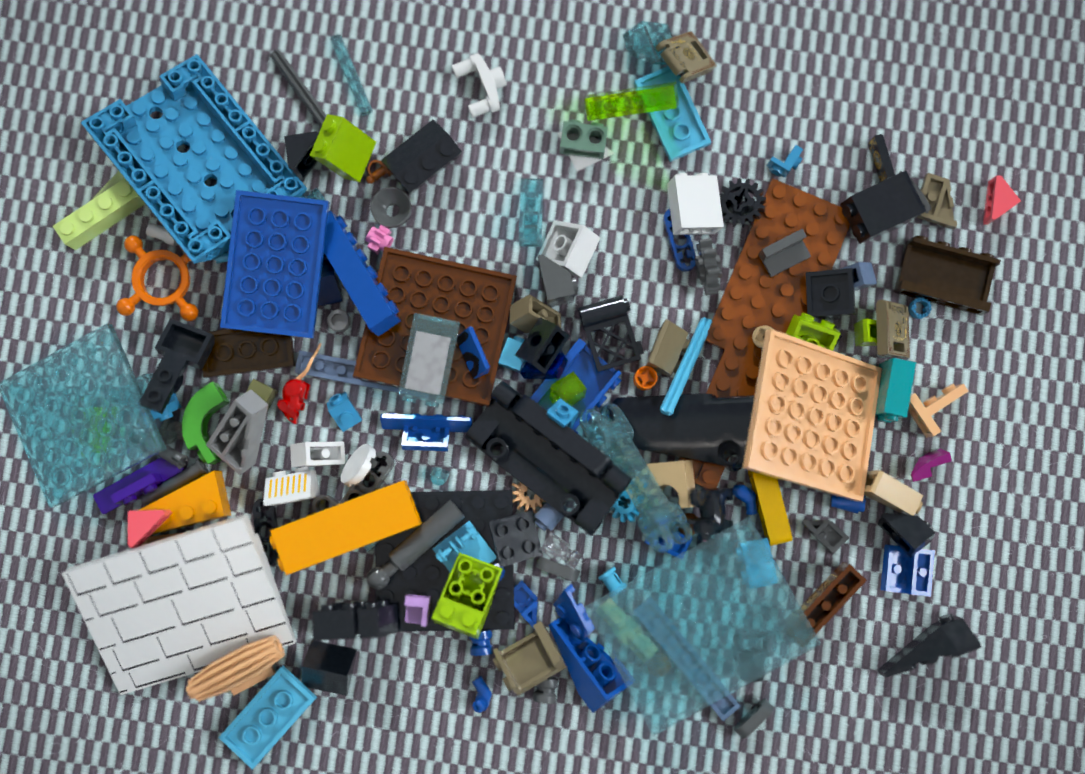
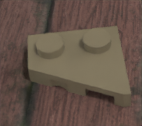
[916,173,957,229]

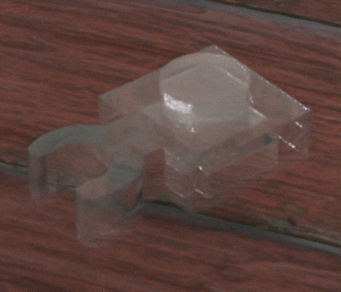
[540,532,582,569]

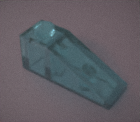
[519,178,543,247]

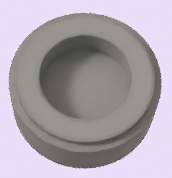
[327,309,351,333]

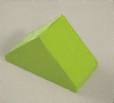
[854,319,877,346]

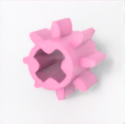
[365,225,394,254]

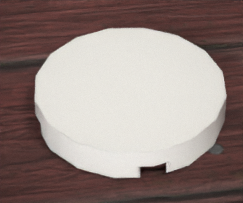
[341,444,376,487]

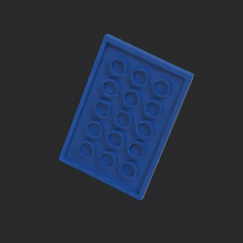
[220,190,330,339]

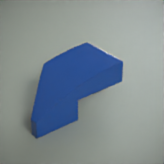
[514,580,538,629]

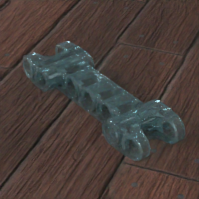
[580,404,692,553]

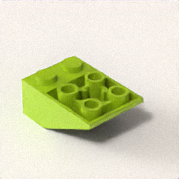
[432,552,503,640]

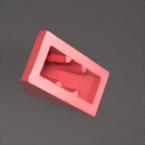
[983,175,1021,225]
[128,510,172,548]

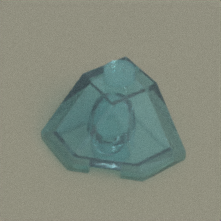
[623,21,673,65]

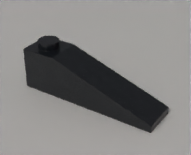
[878,614,982,678]

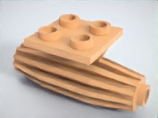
[186,635,285,701]

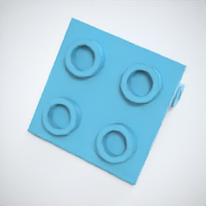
[433,521,497,573]

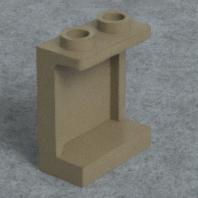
[493,621,567,696]

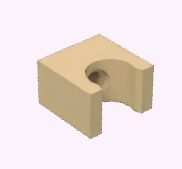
[640,460,695,511]

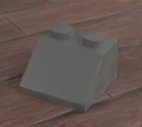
[538,254,578,307]

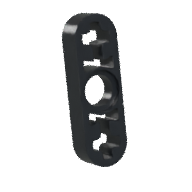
[252,498,280,565]

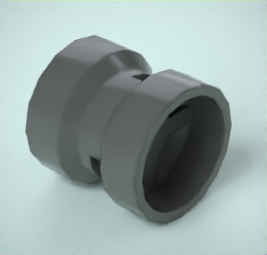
[533,677,559,704]

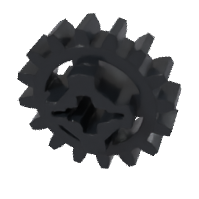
[719,178,766,228]

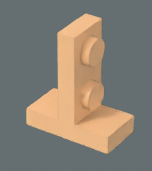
[908,383,968,438]

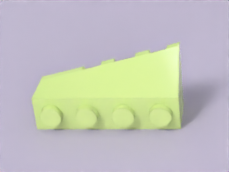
[53,171,145,250]

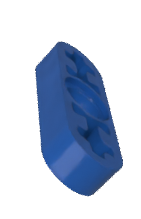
[663,208,696,272]

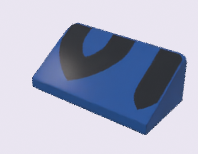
[456,327,490,379]

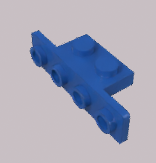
[380,412,472,452]

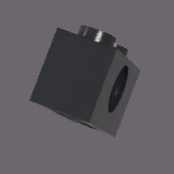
[515,317,570,374]

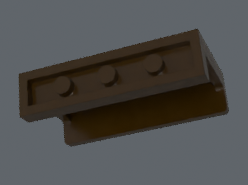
[894,236,1001,316]

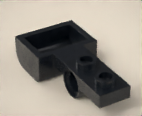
[139,318,215,414]

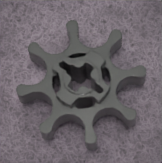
[695,238,722,296]

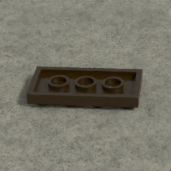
[202,329,295,378]

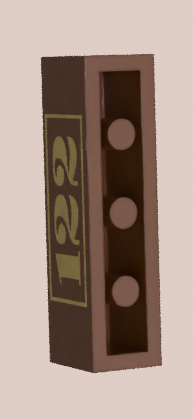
[780,562,867,648]

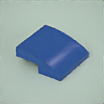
[880,544,935,597]

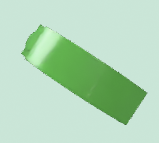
[182,381,230,465]

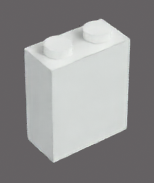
[667,173,724,235]

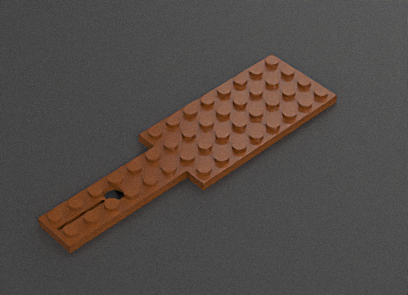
[677,178,850,490]

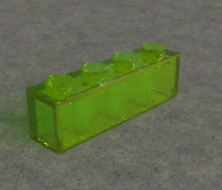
[584,82,679,121]

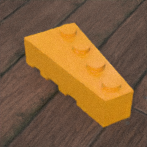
[138,470,231,535]

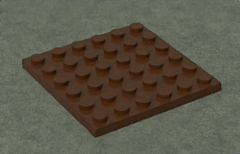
[353,247,517,407]

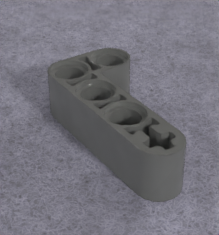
[312,452,395,513]

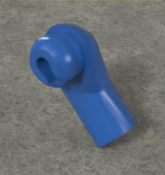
[732,484,757,515]
[472,676,492,713]

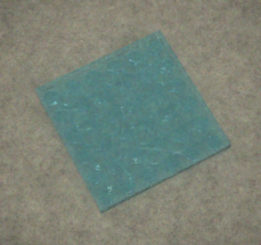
[0,323,167,508]

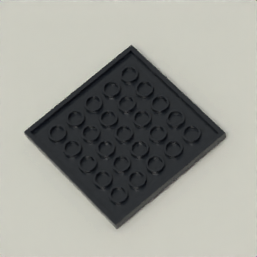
[375,490,515,632]

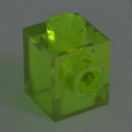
[549,371,587,406]

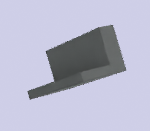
[758,228,811,277]

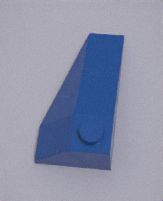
[548,617,635,713]

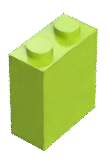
[310,114,376,182]

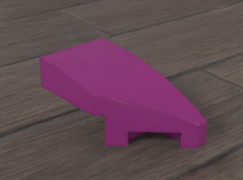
[911,448,952,482]

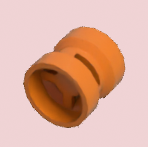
[633,366,658,391]

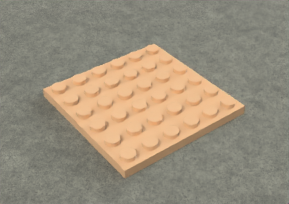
[743,329,882,502]

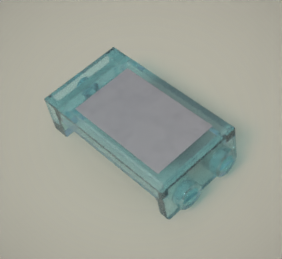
[398,313,461,408]

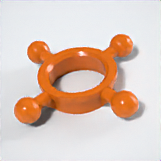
[116,235,199,321]

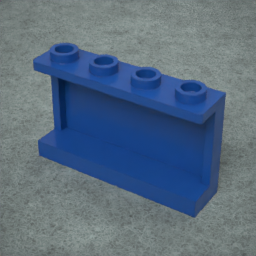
[530,338,622,434]

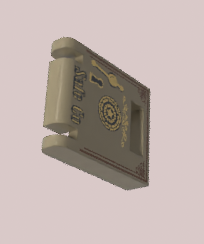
[655,31,717,84]
[876,300,910,359]

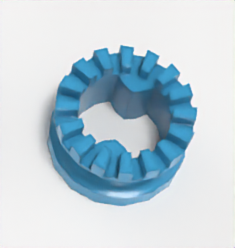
[908,297,932,319]

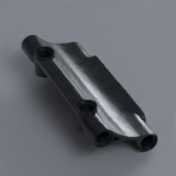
[465,381,632,536]

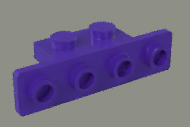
[93,457,184,514]

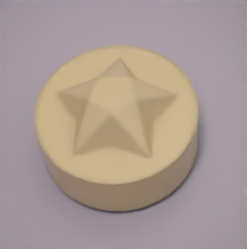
[752,325,774,348]

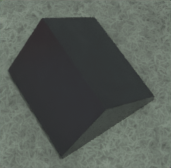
[284,131,319,182]
[301,640,357,696]

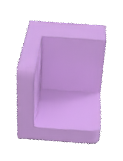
[405,594,432,627]

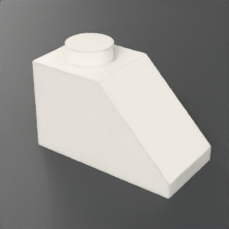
[290,442,345,467]

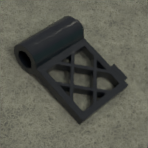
[578,295,644,372]

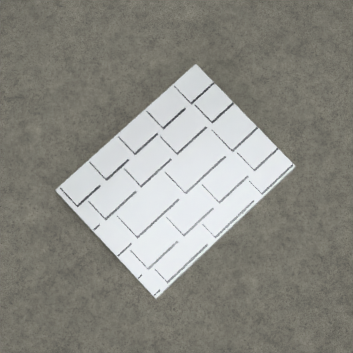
[62,513,296,695]

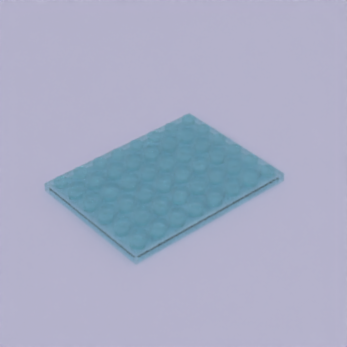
[584,517,821,736]

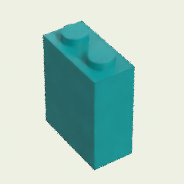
[875,358,916,423]

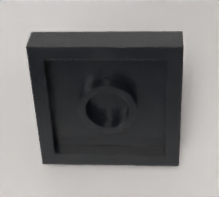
[806,268,856,320]

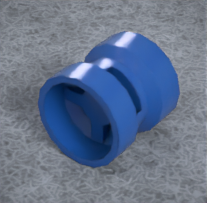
[469,630,493,656]

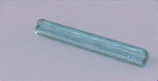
[330,34,373,116]

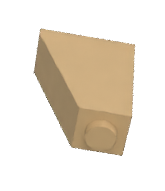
[864,470,923,516]

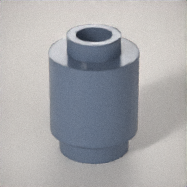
[534,503,567,532]

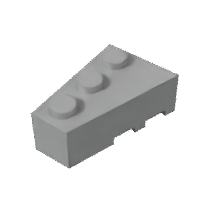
[206,390,268,475]

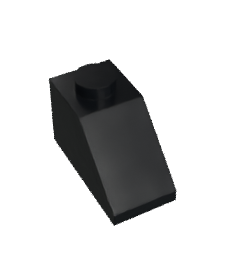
[878,513,935,558]

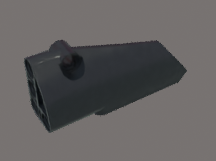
[608,393,755,472]

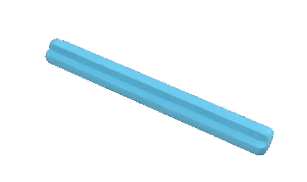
[660,317,712,416]

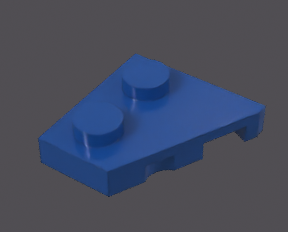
[553,584,595,641]

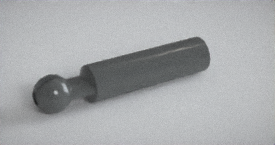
[367,500,465,590]

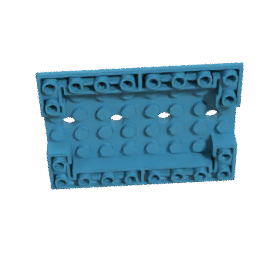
[81,54,307,264]

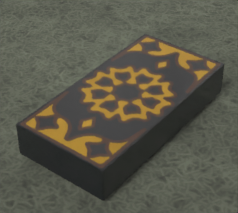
[868,134,895,182]

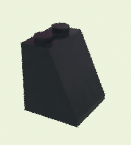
[840,171,926,244]

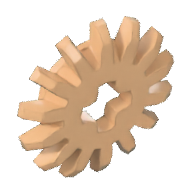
[512,481,545,513]

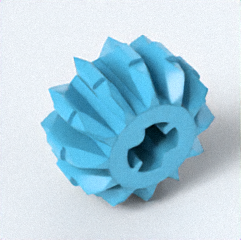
[610,484,644,523]

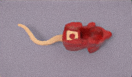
[277,343,321,424]

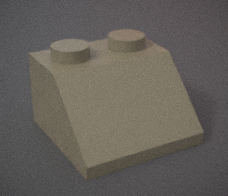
[645,319,690,377]

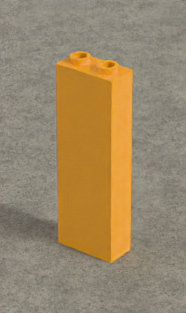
[269,480,422,575]

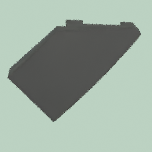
[802,520,849,555]

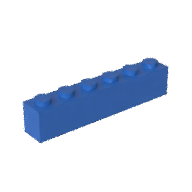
[324,210,401,337]

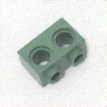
[560,120,608,160]

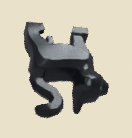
[686,488,734,541]

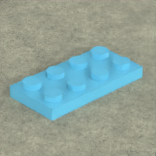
[634,66,711,162]
[218,666,317,770]

